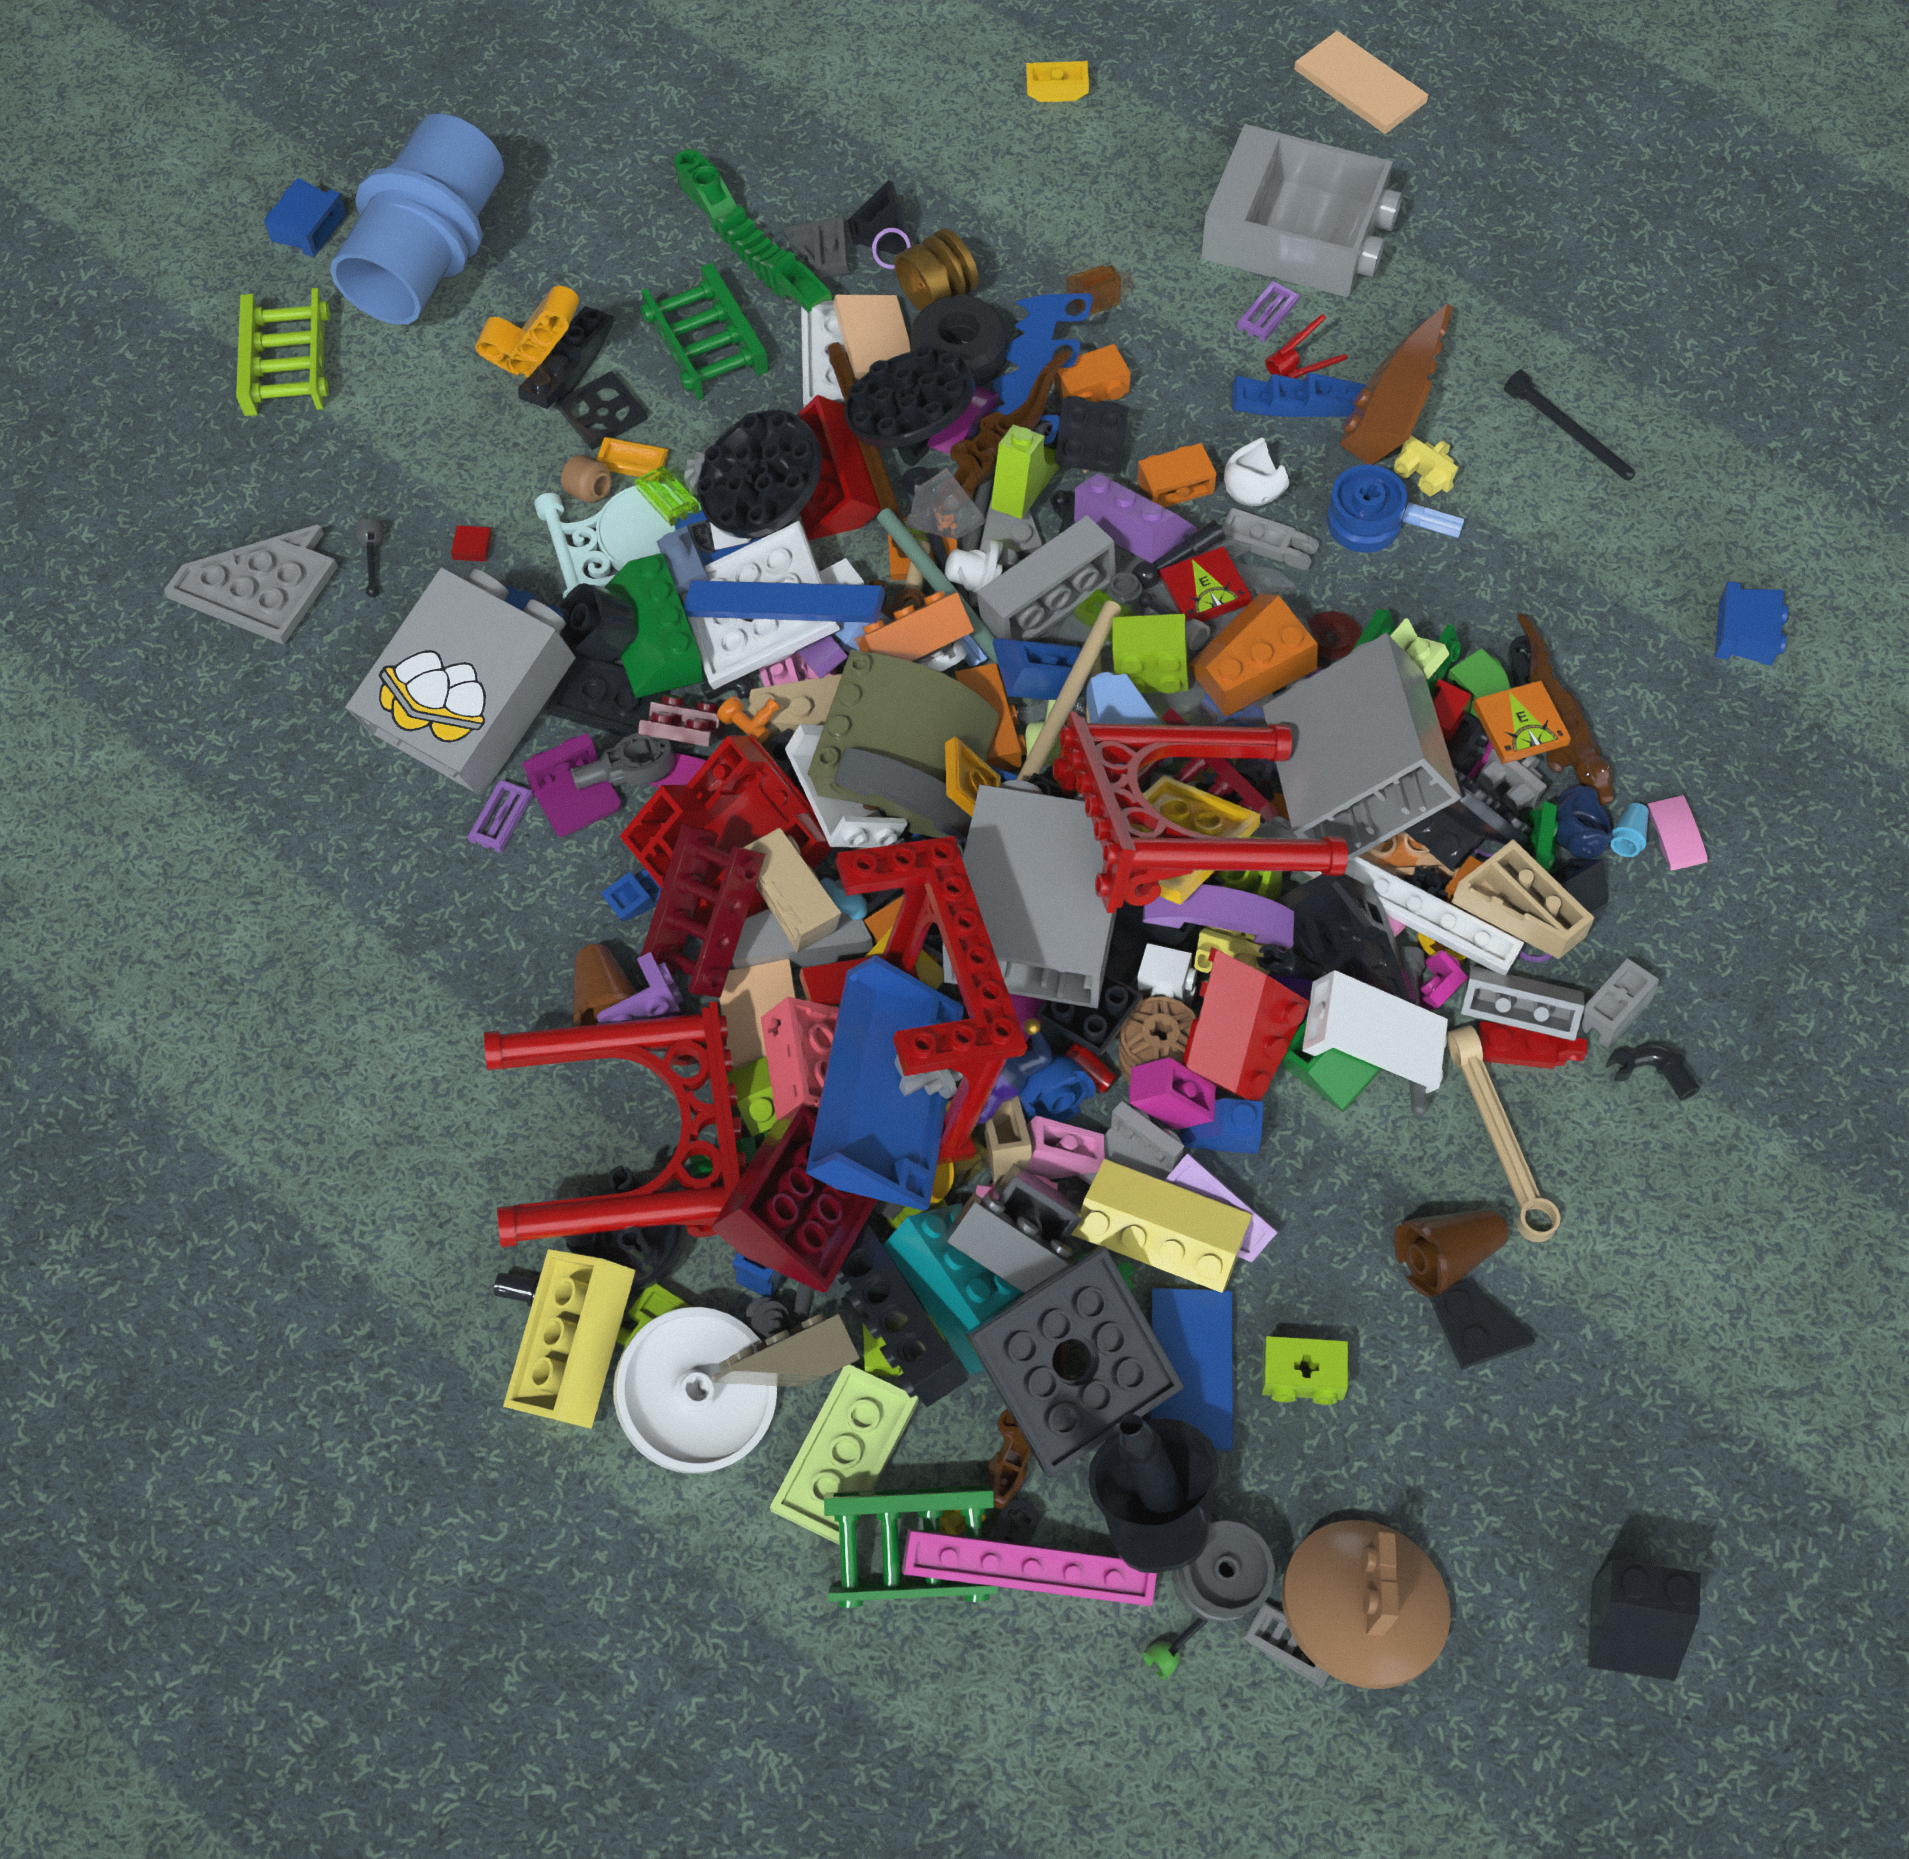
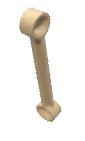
[1446,1025,1560,1242]

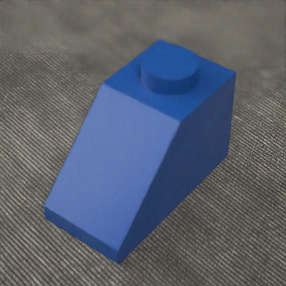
[1181,1098,1264,1154]

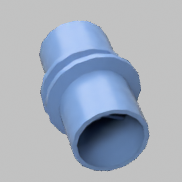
[330,114,504,324]

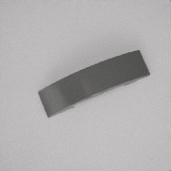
[833,747,972,843]

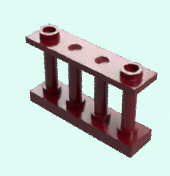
[1137,707,1279,875]
[638,824,766,998]

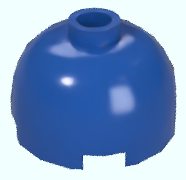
[1018,1054,1096,1123]

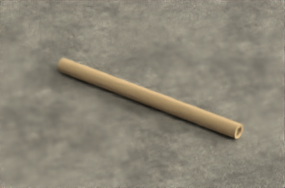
[1016,601,1121,782]

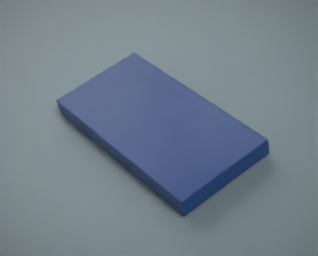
[1150,1288,1233,1451]

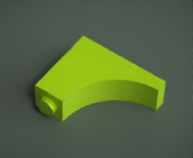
[991,424,1060,520]

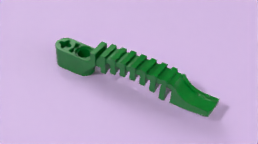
[674,149,832,313]

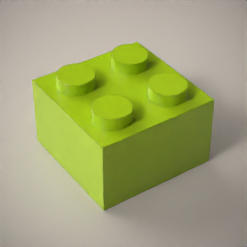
[1112,614,1188,694]

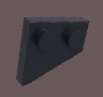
[1429,1281,1535,1370]

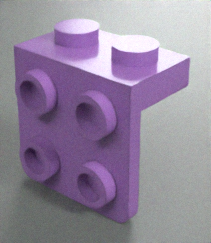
[597,952,684,1024]

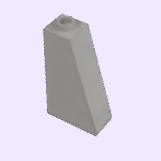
[731,879,873,970]

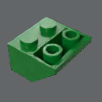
[1282,1019,1382,1112]

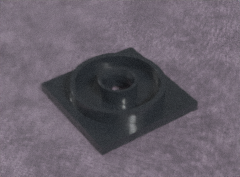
[965,1245,1184,1478]

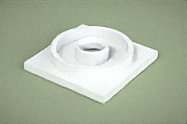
[681,521,840,689]

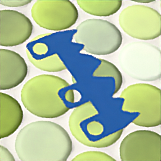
[991,293,1093,444]

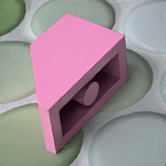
[1025,1116,1105,1180]

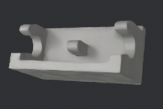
[1582,958,1659,1050]

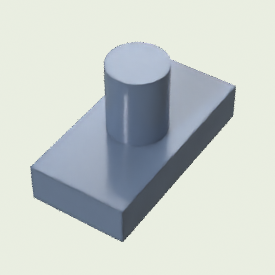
[656,525,710,596]

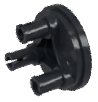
[562,1166,686,1295]

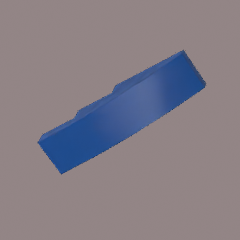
[1232,372,1366,417]

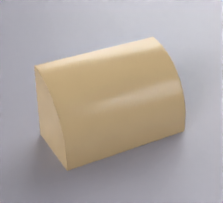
[981,1095,1032,1185]

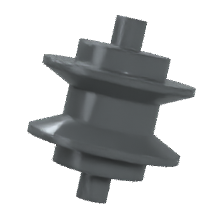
[744,1297,789,1340]

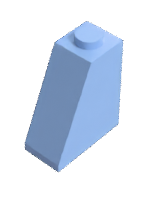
[1085,672,1174,765]

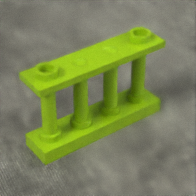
[236,288,330,416]

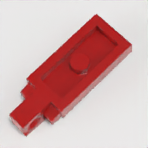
[1478,1021,1587,1069]

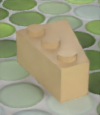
[744,828,841,953]
[1452,839,1594,959]

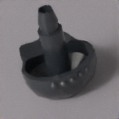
[1088,1414,1222,1573]

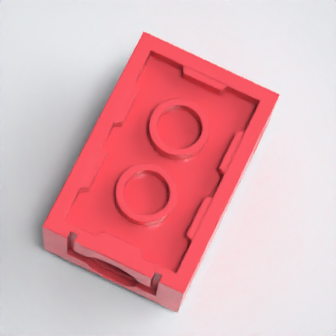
[760,996,839,1121]

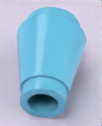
[1611,803,1649,857]

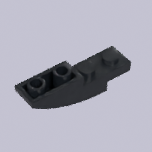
[518,306,614,409]

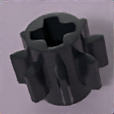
[1404,867,1448,902]

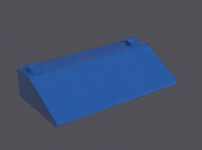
[805,955,964,1211]

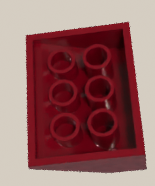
[711,1104,878,1293]

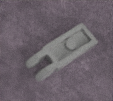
[1220,508,1319,570]

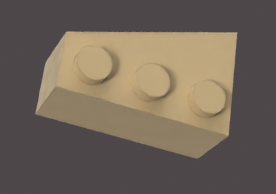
[746,674,842,741]

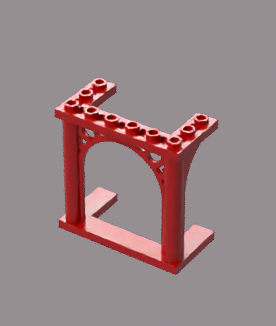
[799,836,1028,1165]

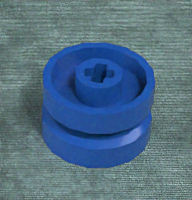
[1326,464,1407,553]

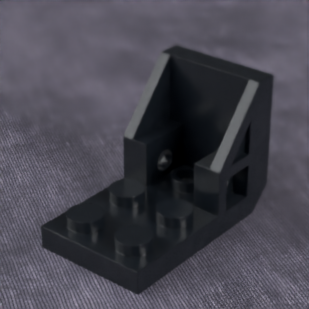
[1274,874,1417,1004]

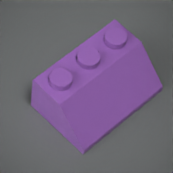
[1074,473,1197,563]

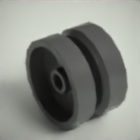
[1172,1520,1275,1624]

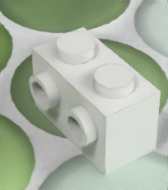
[1137,943,1197,1008]

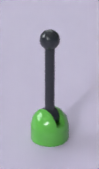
[1142,1618,1208,1680]

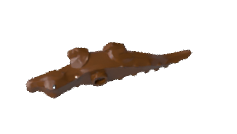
[932,350,1071,515]
[1517,613,1614,805]
[987,1341,1072,1509]

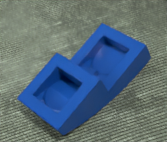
[601,869,661,922]

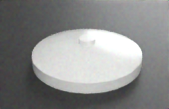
[613,1307,777,1474]

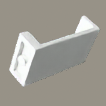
[785,724,908,848]
[1302,970,1448,1094]

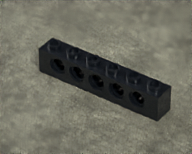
[836,1220,968,1408]

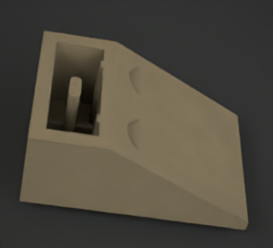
[710,1313,860,1388]

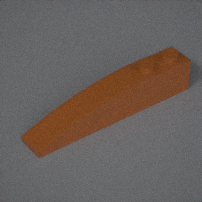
[1339,303,1453,465]

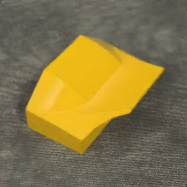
[1026,61,1089,102]

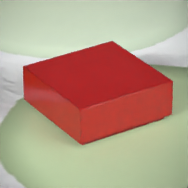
[451,525,492,562]

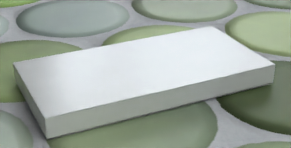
[801,300,859,407]

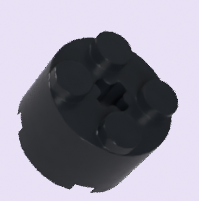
[559,583,638,663]

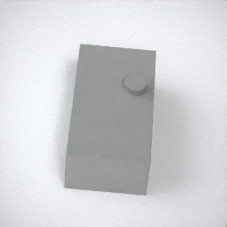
[977,515,1116,642]

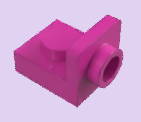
[1419,950,1468,1011]

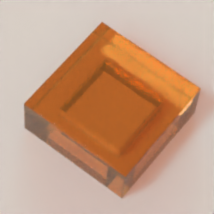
[1377,835,1423,868]

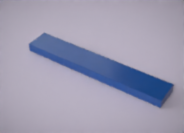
[683,581,886,623]

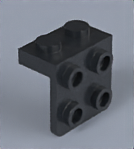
[1054,396,1129,474]

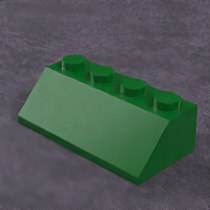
[604,553,703,699]

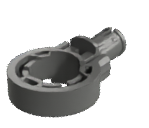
[570,733,675,790]

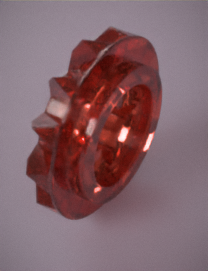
[1305,611,1361,663]

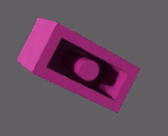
[1129,1057,1216,1130]

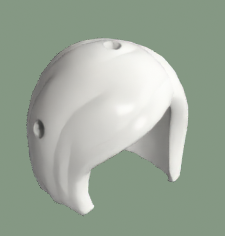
[1224,437,1289,507]

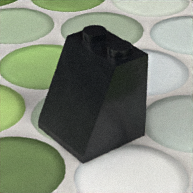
[1588,1559,1701,1681]

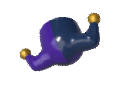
[945,1018,1053,1124]

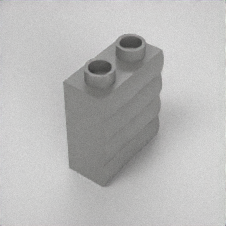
[1201,124,1403,297]

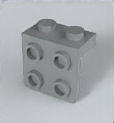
[1076,1101,1184,1188]

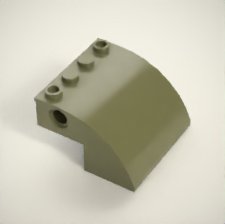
[807,649,1000,842]

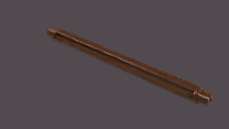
[828,342,907,558]

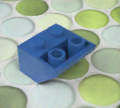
[992,638,1081,700]

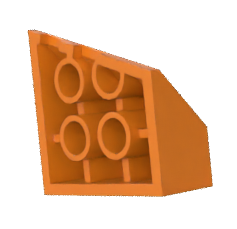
[1188,593,1318,717]

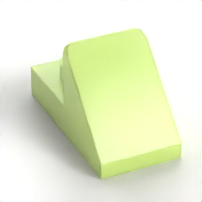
[1390,618,1449,679]

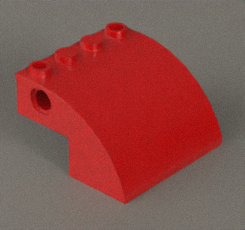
[619,734,833,926]

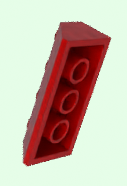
[797,394,881,540]

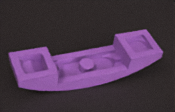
[1143,884,1294,949]

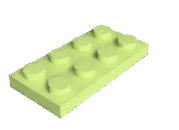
[770,1364,919,1545]

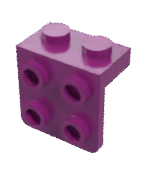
[522,733,622,837]

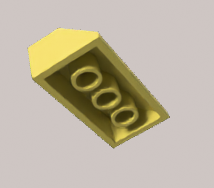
[1072,1159,1253,1293]
[503,1249,636,1429]

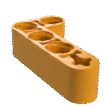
[475,285,580,378]

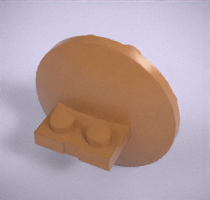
[1281,1520,1450,1689]

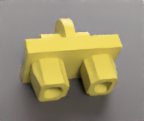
[1393,435,1458,497]

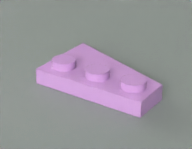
[1164,1153,1279,1262]

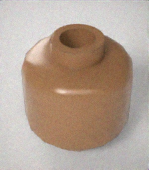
[561,454,611,504]

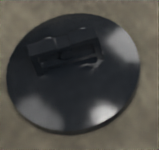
[844,345,975,467]
[697,410,822,539]
[1404,765,1532,872]

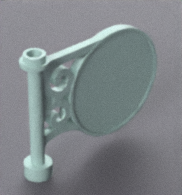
[534,483,702,600]

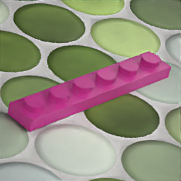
[902,1528,1157,1606]

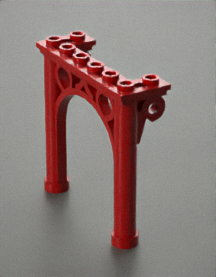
[1053,711,1348,913]
[484,1001,746,1247]

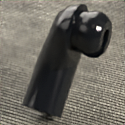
[1050,490,1076,534]
[700,675,754,701]

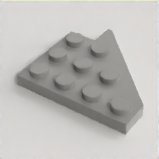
[164,524,338,645]

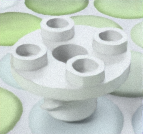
[945,538,1003,608]

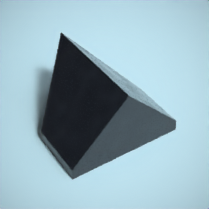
[847,180,907,255]

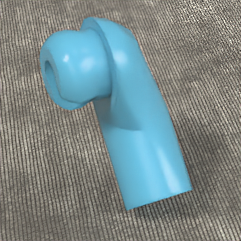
[820,878,868,920]

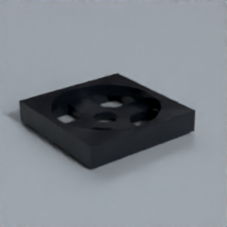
[556,371,648,450]

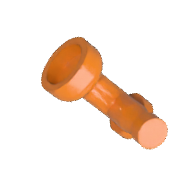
[717,696,781,744]

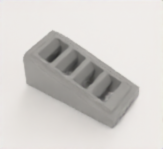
[1243,1602,1329,1688]

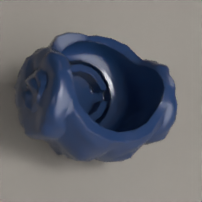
[1555,785,1613,859]

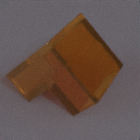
[1066,265,1121,316]

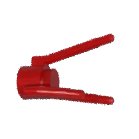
[1265,314,1347,379]

